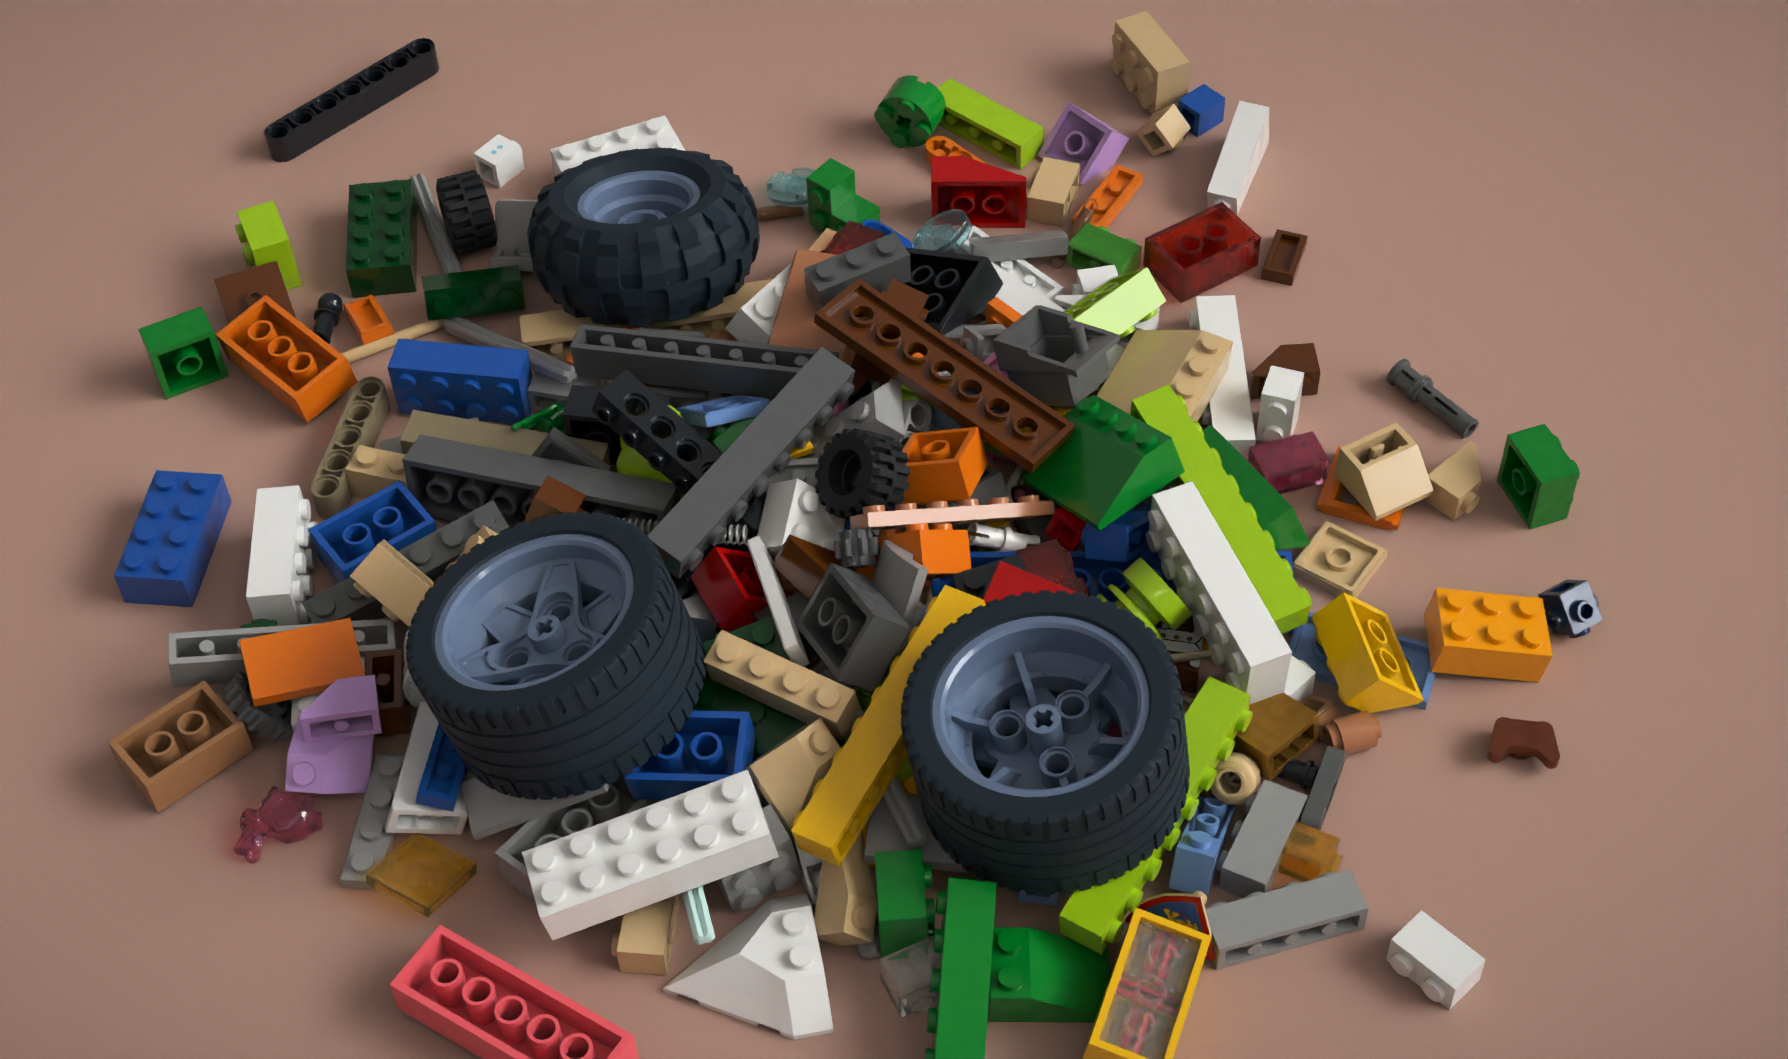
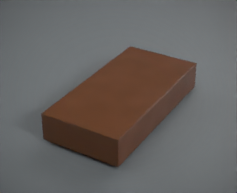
[1261,229,1308,286]

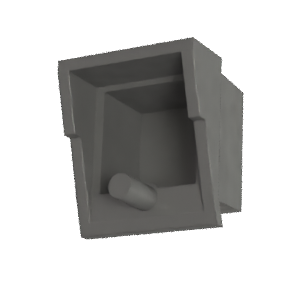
[992,305,1120,409]

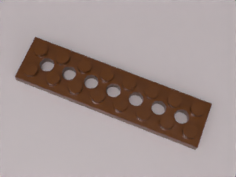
[814,278,1076,473]

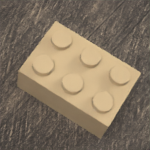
[1111,11,1190,115]

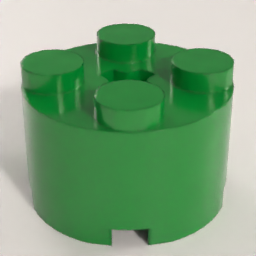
[874,75,946,148]

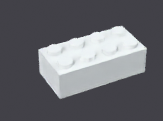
[550,115,685,176]
[246,485,317,626]

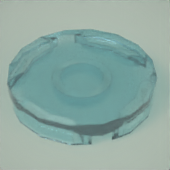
[767,168,815,207]
[913,209,972,252]

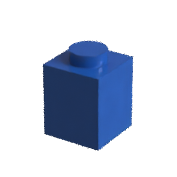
[1178,84,1225,137]

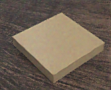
[1293,520,1388,598]

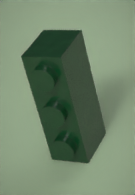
[421,265,525,321]

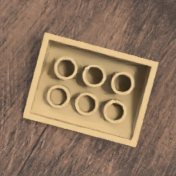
[1097,330,1233,422]

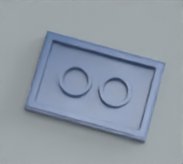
[676,395,771,427]

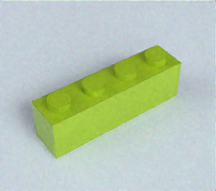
[938,78,1044,170]

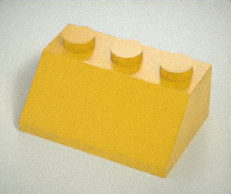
[1311,592,1424,714]

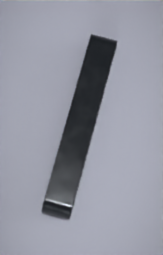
[264,38,439,162]

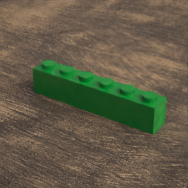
[924,877,997,1059]

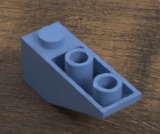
[1168,796,1237,896]

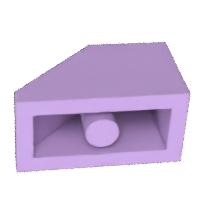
[300,675,382,743]

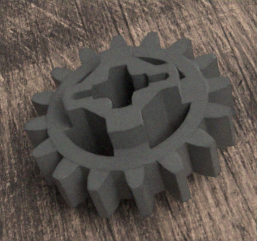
[224,671,293,742]

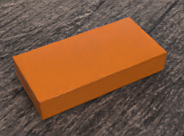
[343,295,394,345]

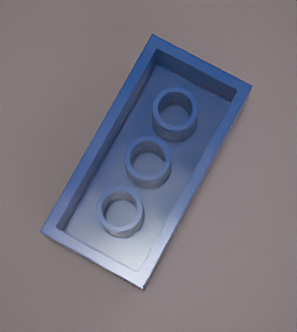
[387,339,533,424]
[114,470,232,607]

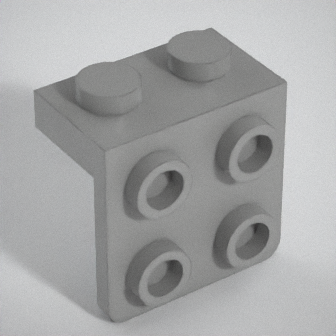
[491,199,538,275]

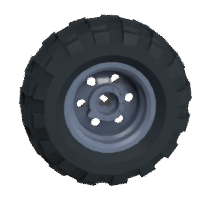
[527,147,760,327]

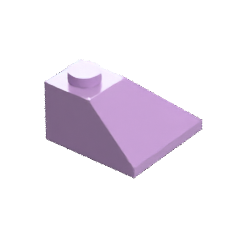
[1037,102,1129,185]
[285,713,374,794]

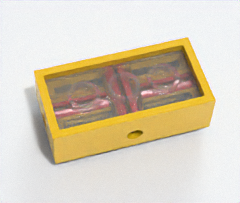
[1082,908,1212,1059]

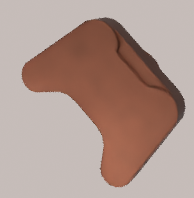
[1487,717,1560,769]

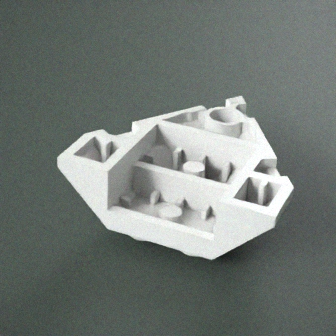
[663,893,834,1040]

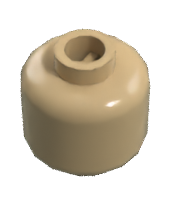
[1210,752,1261,805]

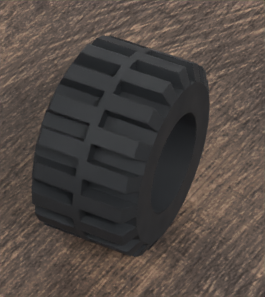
[436,170,497,255]
[815,428,910,520]

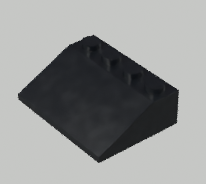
[904,247,1003,335]

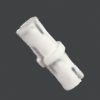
[968,523,1040,552]

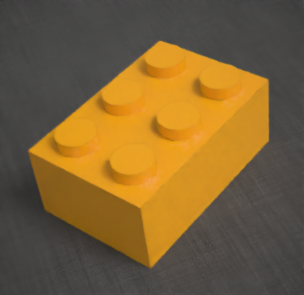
[1424,588,1553,683]

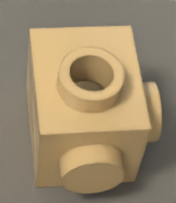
[1136,104,1191,157]

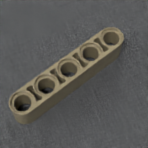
[310,376,390,519]

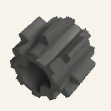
[834,528,880,569]

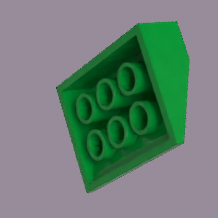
[1023,394,1185,531]

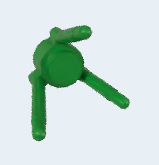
[511,403,566,435]

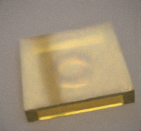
[366,833,477,917]

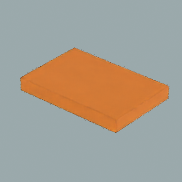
[239,618,365,707]

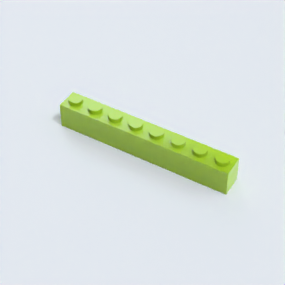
[1130,384,1312,634]
[1059,676,1253,955]

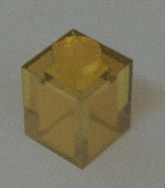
[1279,821,1343,882]

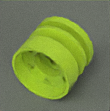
[1096,557,1192,641]

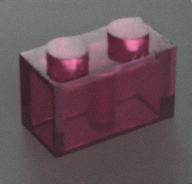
[1248,431,1329,494]

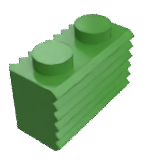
[1067,222,1142,275]

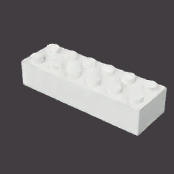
[1146,481,1292,705]
[522,770,779,940]

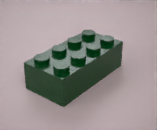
[346,179,418,298]

